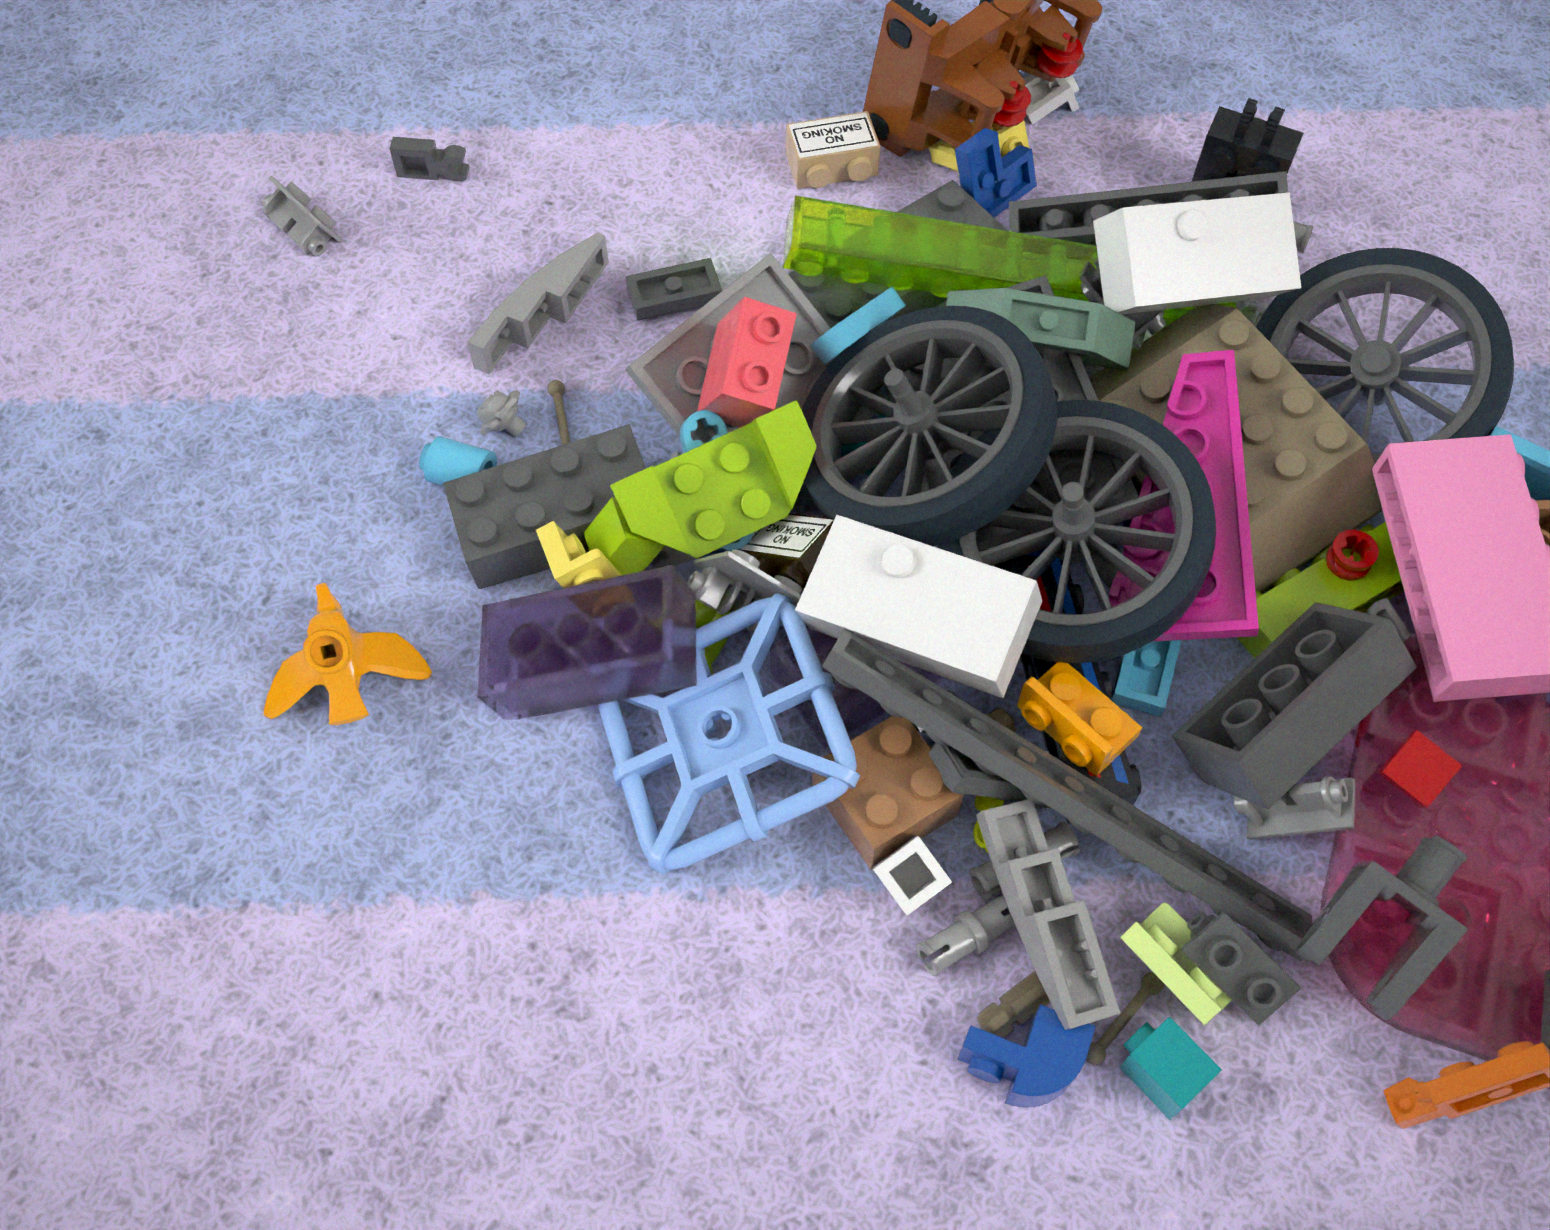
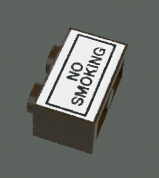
[739,514,834,594]

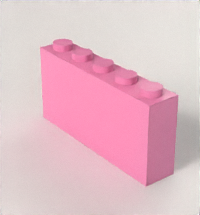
[1372,434,1550,702]

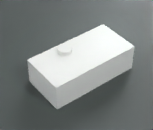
[1093,193,1301,315]
[795,515,1042,698]

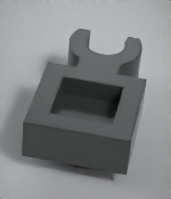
[389,136,470,181]

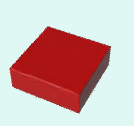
[1377,730,1462,808]

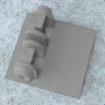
[686,549,802,634]

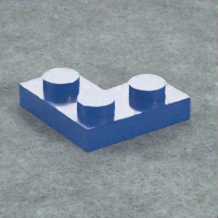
[955,128,1037,217]

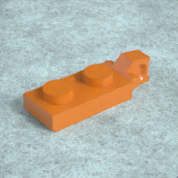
[1383,1041,1550,1129]

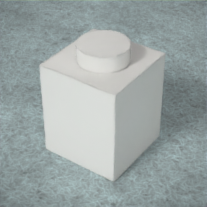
[873,835,952,915]

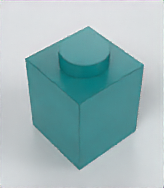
[1119,1016,1222,1120]

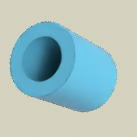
[419,436,497,486]

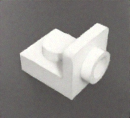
[1024,74,1079,125]

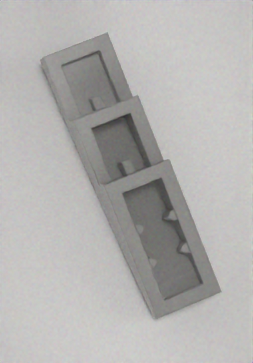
[467,232,609,375]
[976,799,1121,1030]

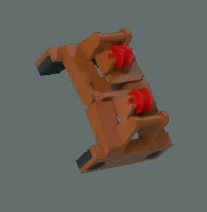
[863,0,1102,157]

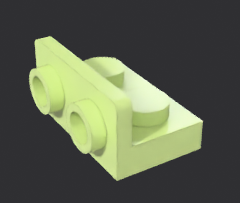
[1120,903,1232,1025]

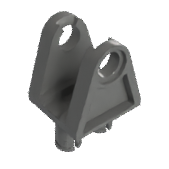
[1295,835,1468,1021]

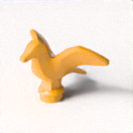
[263,583,432,725]

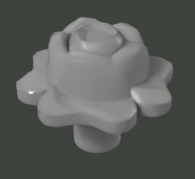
[477,390,527,437]

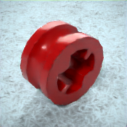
[1325,529,1379,581]

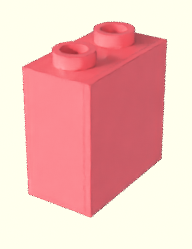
[697,296,797,428]

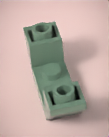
[946,288,1135,370]

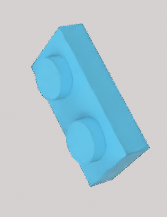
[1111,640,1181,717]

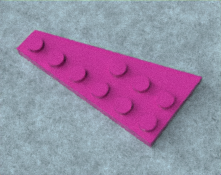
[1109,350,1259,642]

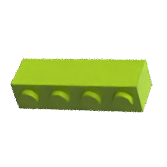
[1236,522,1404,659]

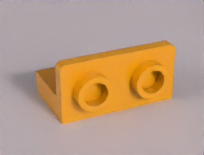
[1017,662,1143,776]

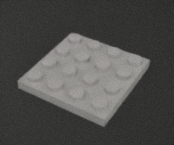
[625,253,888,444]

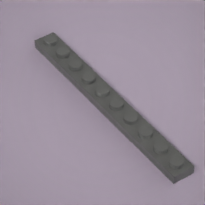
[821,628,1313,962]

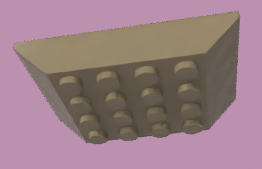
[1089,304,1383,593]

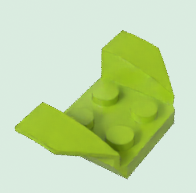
[610,400,817,559]

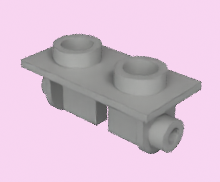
[262,176,344,256]
[1234,776,1355,840]

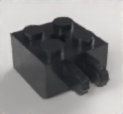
[1191,98,1304,182]

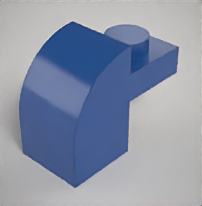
[957,1004,1096,1108]

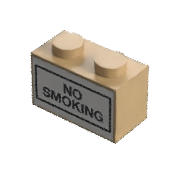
[786,111,881,189]

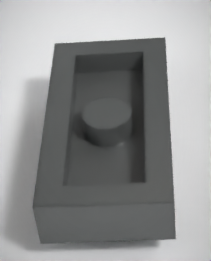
[626,258,722,321]

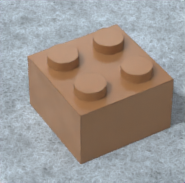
[812,716,964,870]

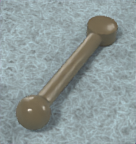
[547,380,571,445]
[1086,972,1164,1065]

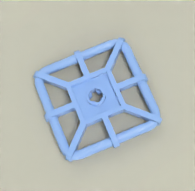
[595,593,860,874]

